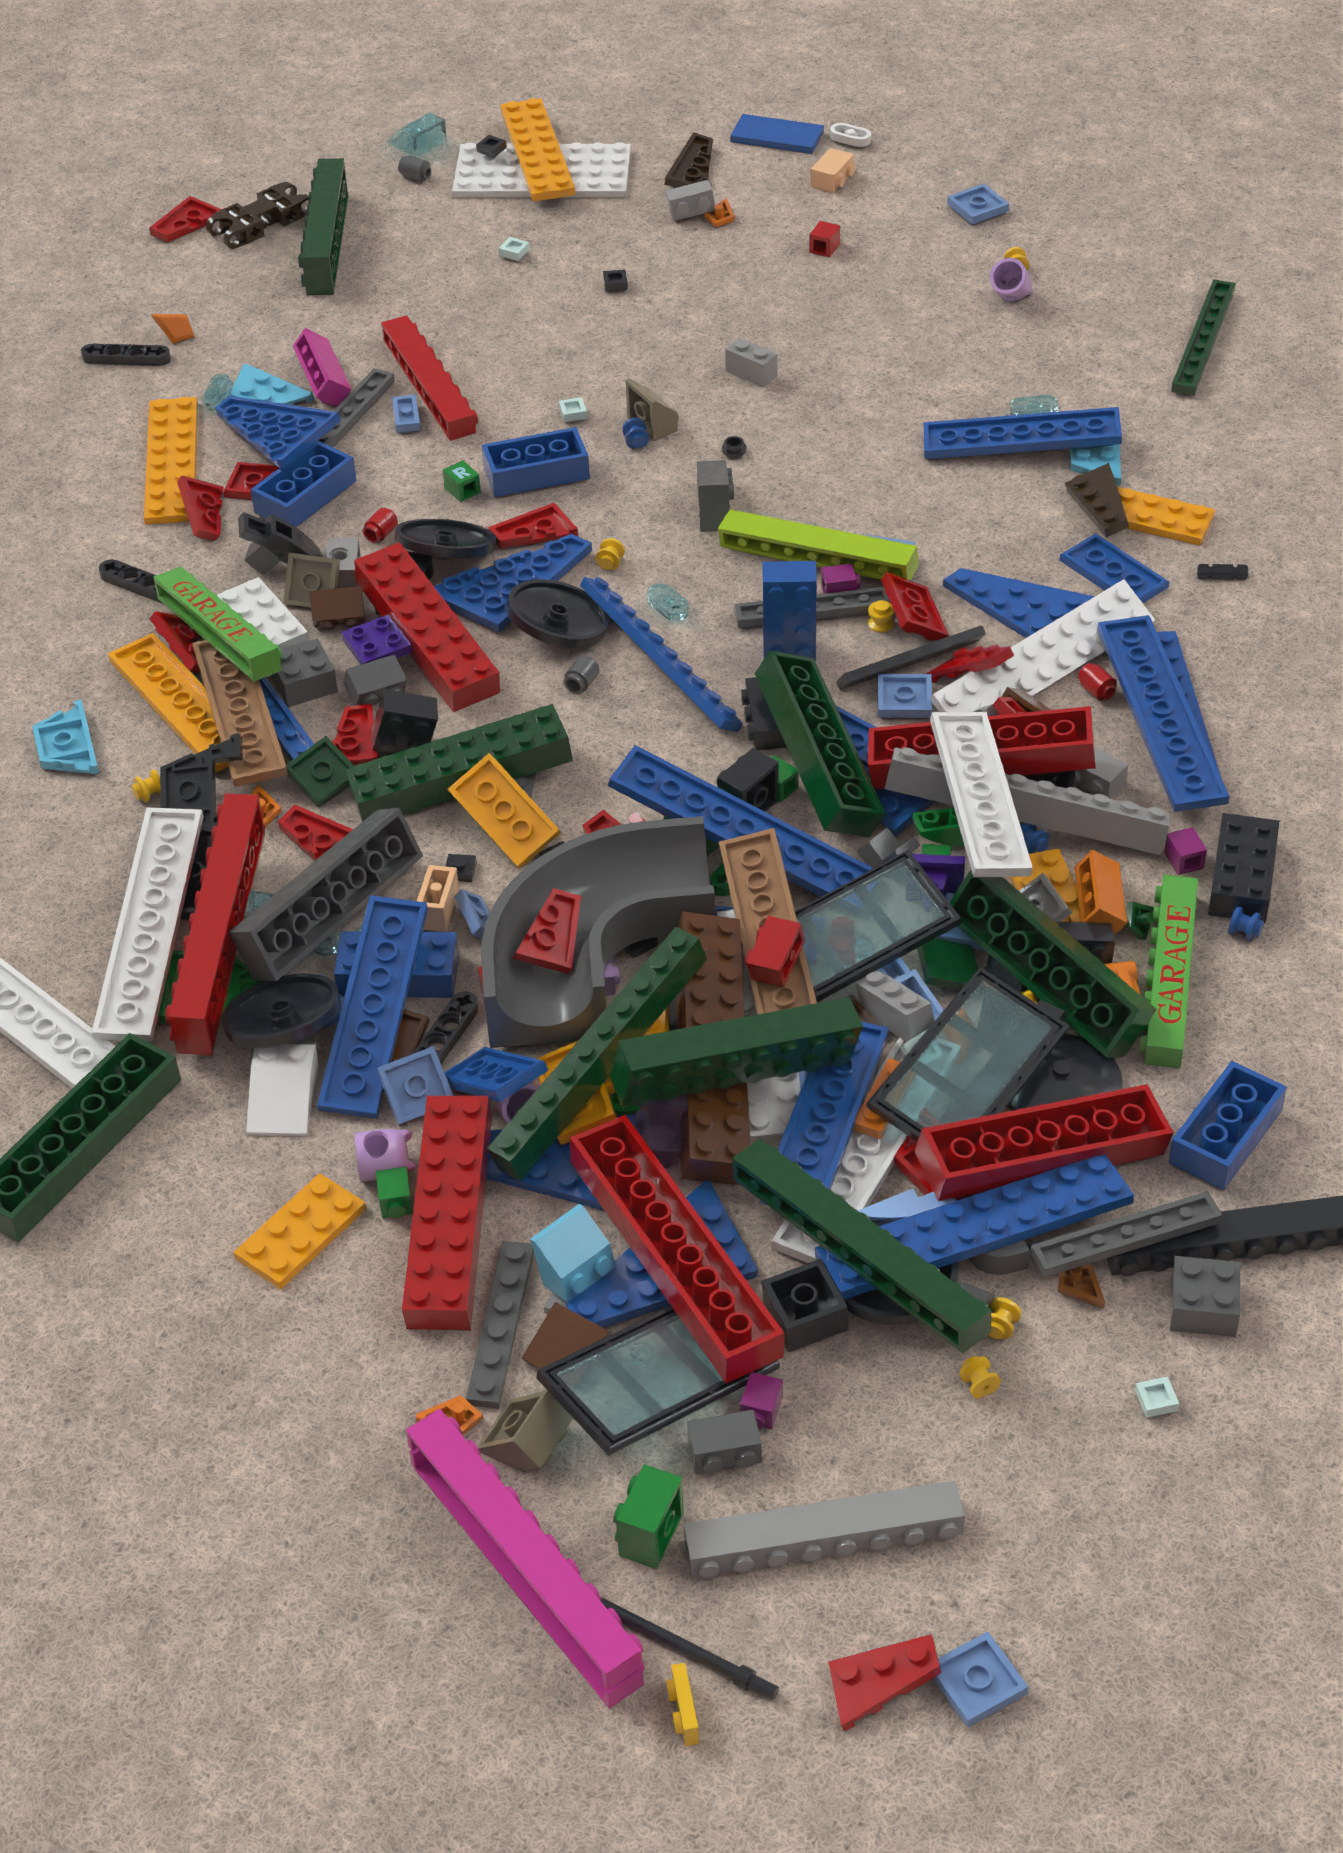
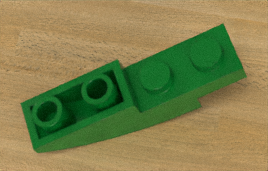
[912,807,1023,847]

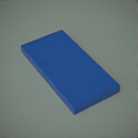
[730,114,824,154]
[1059,533,1170,603]
[444,1047,548,1102]

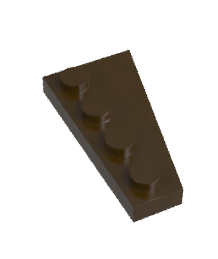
[664,132,713,188]
[1065,463,1129,537]

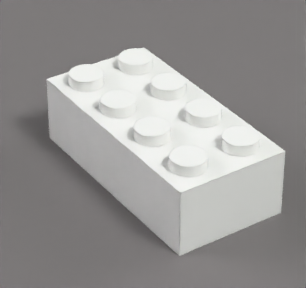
[217,577,309,649]

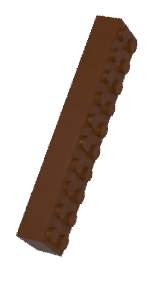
[676,912,750,1185]

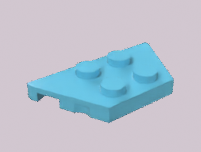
[230,363,314,405]
[1070,444,1122,485]
[32,699,99,774]

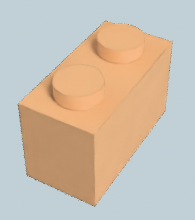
[811,148,856,193]
[417,865,459,932]

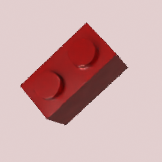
[745,915,805,987]

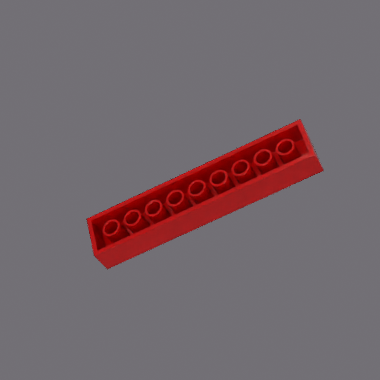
[166,793,265,1056]
[570,1115,784,1383]

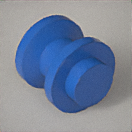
[622,418,649,449]
[1020,822,1050,854]
[1228,906,1264,941]

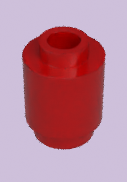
[362,507,398,543]
[1078,663,1117,701]

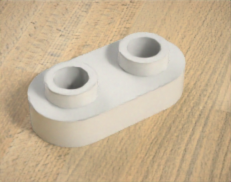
[830,123,871,147]

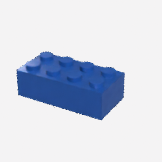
[482,427,590,497]
[251,440,357,527]
[762,561,817,662]
[334,931,459,998]
[1169,1060,1287,1190]

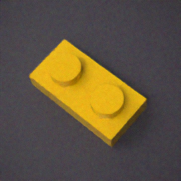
[666,1663,699,1746]

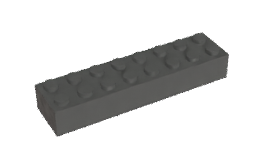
[228,808,423,981]

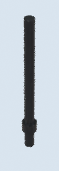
[600,1596,780,1700]

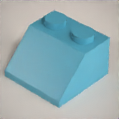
[530,1204,616,1303]

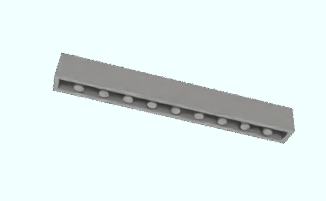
[885,748,1170,855]

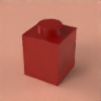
[809,221,841,257]

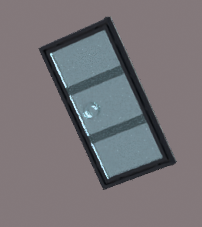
[795,850,962,1003]
[866,967,1070,1142]
[536,1306,780,1456]

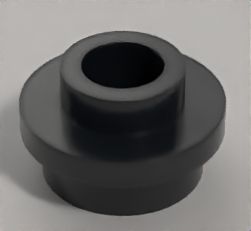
[722,436,746,457]

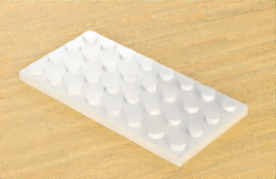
[452,142,631,198]

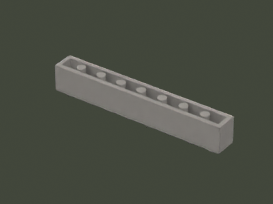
[684,1481,965,1578]

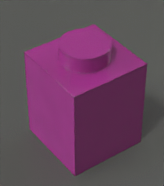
[821,564,861,594]
[1164,827,1207,875]
[740,1372,783,1430]

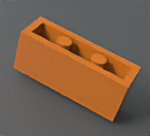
[1075,849,1127,935]

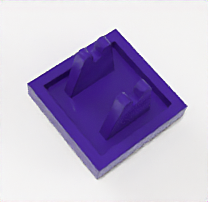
[341,615,412,665]
[905,854,965,914]

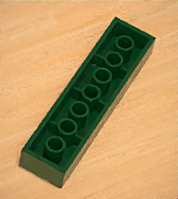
[298,158,349,295]
[754,651,886,837]
[344,704,573,822]
[949,869,1157,1058]
[610,997,863,1107]
[0,1033,181,1243]

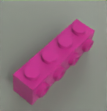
[293,328,352,407]

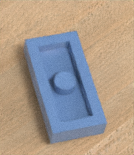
[392,395,421,433]
[454,889,490,939]

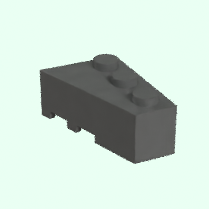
[697,460,734,532]

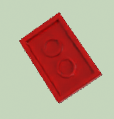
[881,572,949,641]

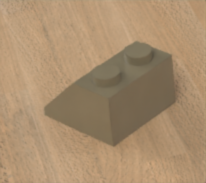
[625,378,679,441]
[478,1390,573,1472]

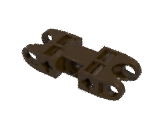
[206,182,309,249]

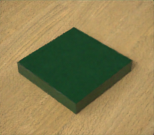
[286,736,354,808]
[917,939,981,994]

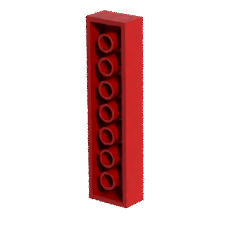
[354,542,500,712]
[868,706,1096,789]
[915,1084,1174,1201]
[402,1096,492,1331]

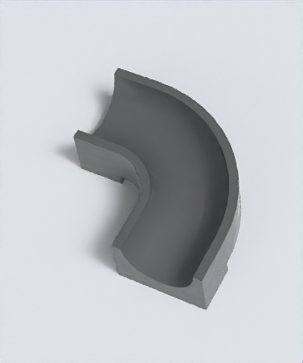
[481,816,715,1048]

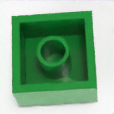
[613,1464,684,1569]

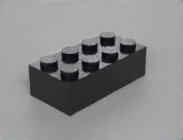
[1208,813,1280,923]

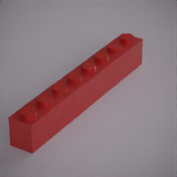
[381,315,478,441]

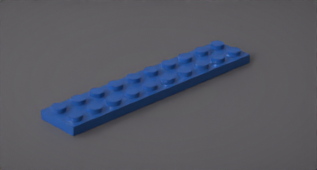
[1097,615,1229,812]
[608,745,880,916]
[815,1154,1134,1300]

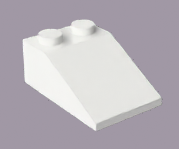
[246,1044,319,1136]

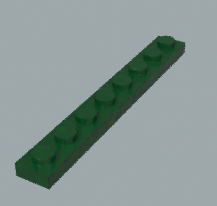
[1171,279,1236,396]

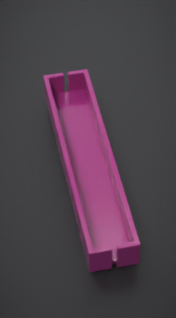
[406,1409,645,1709]

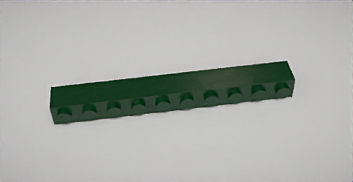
[487,927,707,1181]
[732,1139,992,1354]

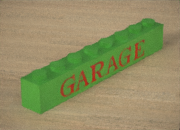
[153,566,282,681]
[1139,874,1198,1069]

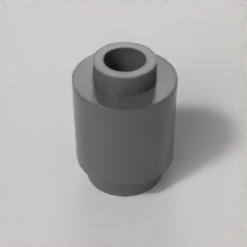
[398,156,432,182]
[564,656,600,694]

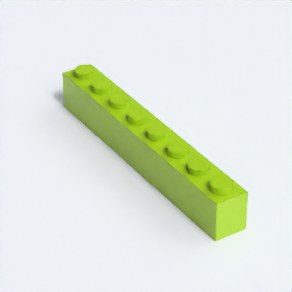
[718,509,919,580]

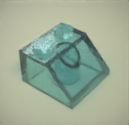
[387,112,447,158]

